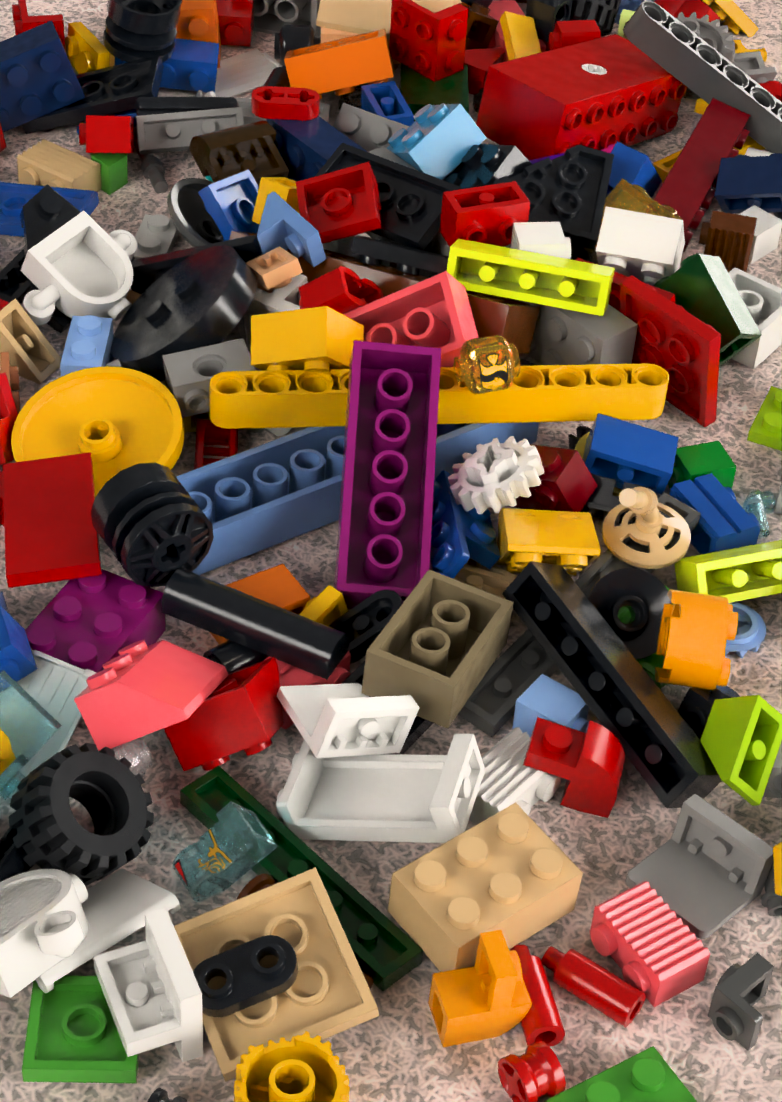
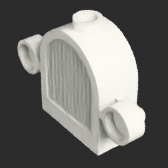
[20,211,137,325]
[0,869,89,998]

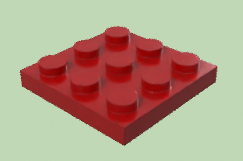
[620,275,721,427]

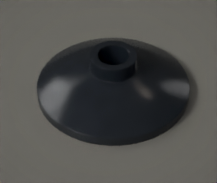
[587,568,673,660]

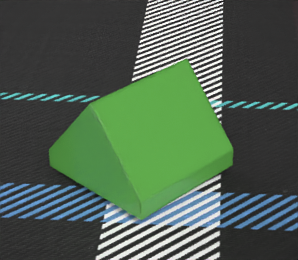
[91,153,128,195]

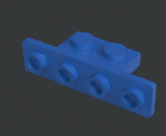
[430,470,501,579]

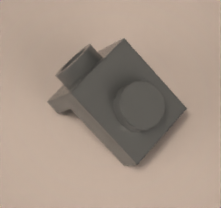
[708,953,774,1051]

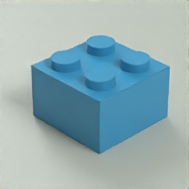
[387,103,487,180]

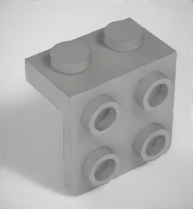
[625,794,773,939]

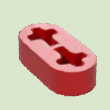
[251,86,320,121]

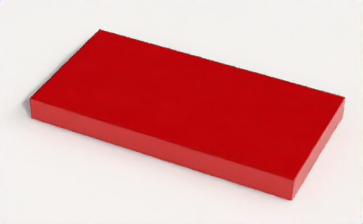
[3,452,102,588]

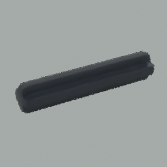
[135,97,239,116]

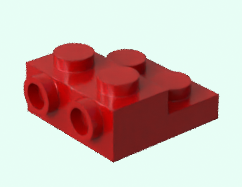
[296,162,382,244]

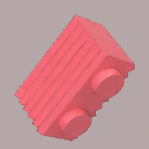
[590,881,710,1007]

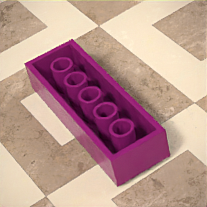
[334,340,441,609]

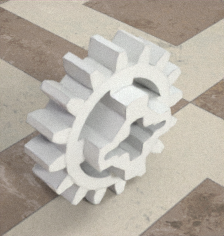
[448,436,545,514]

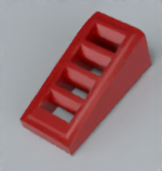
[194,419,238,470]

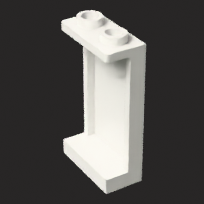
[276,733,485,843]

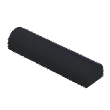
[162,568,350,679]

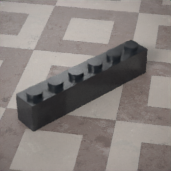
[502,561,722,808]

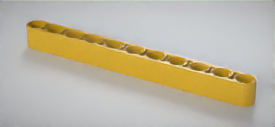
[209,363,669,429]

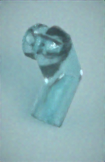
[743,489,775,538]

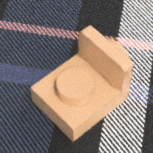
[246,246,303,293]

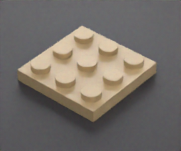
[174,867,379,1082]

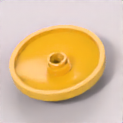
[11,366,184,496]

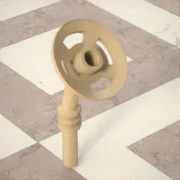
[602,486,691,569]

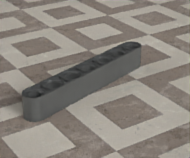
[623,0,782,154]

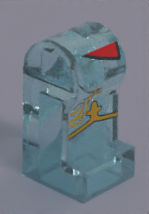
[173,801,278,902]

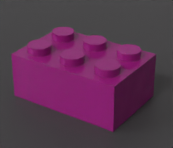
[25,569,166,673]

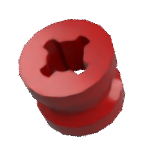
[498,1041,566,1102]

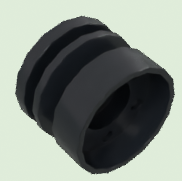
[103,0,182,63]
[91,463,214,588]

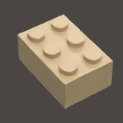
[387,802,583,972]

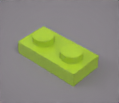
[747,386,782,451]

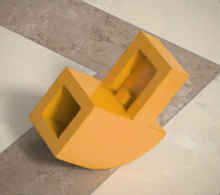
[428,930,532,1047]

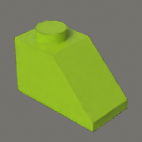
[700,695,782,806]

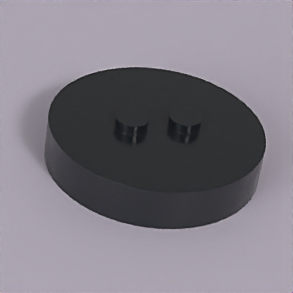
[111,245,257,382]

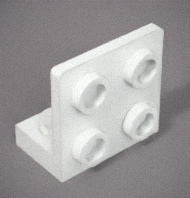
[277,683,420,758]

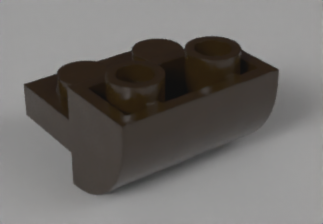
[189,120,289,186]

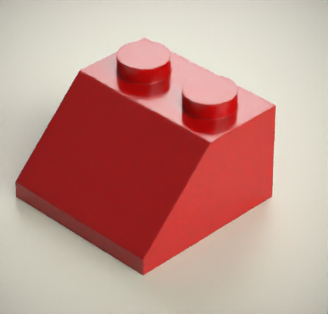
[164,657,284,771]

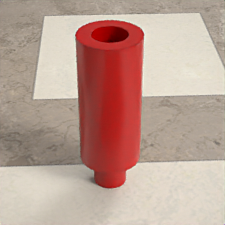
[509,944,565,1046]
[541,946,646,1028]

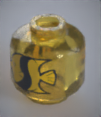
[453,335,521,395]

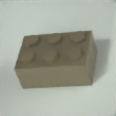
[361,569,514,729]

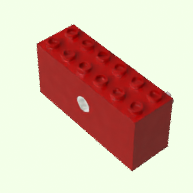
[476,34,687,160]

